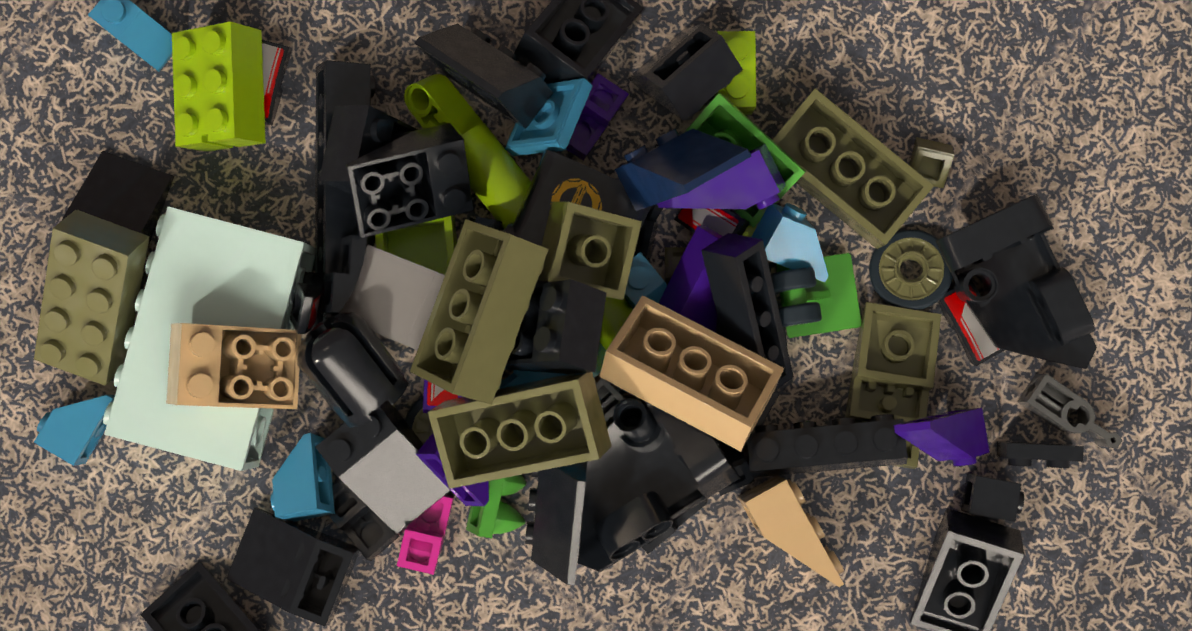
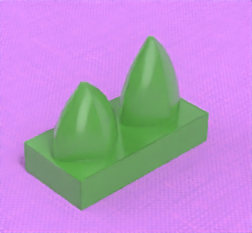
[466,475,526,539]

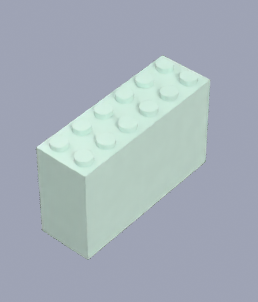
[103,207,315,471]

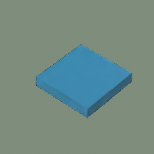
[505,78,592,156]

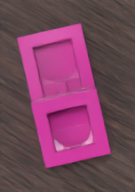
[397,494,454,575]

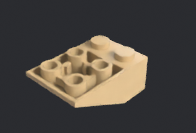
[166,323,302,409]
[738,475,844,587]

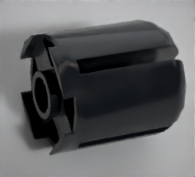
[296,312,409,428]

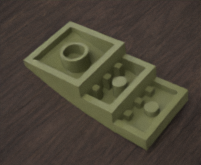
[845,302,941,469]

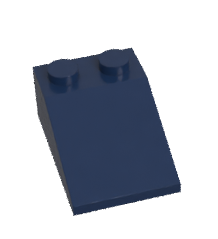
[614,128,752,211]

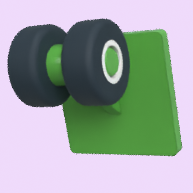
[771,253,862,338]

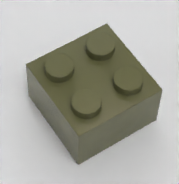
[538,202,642,300]

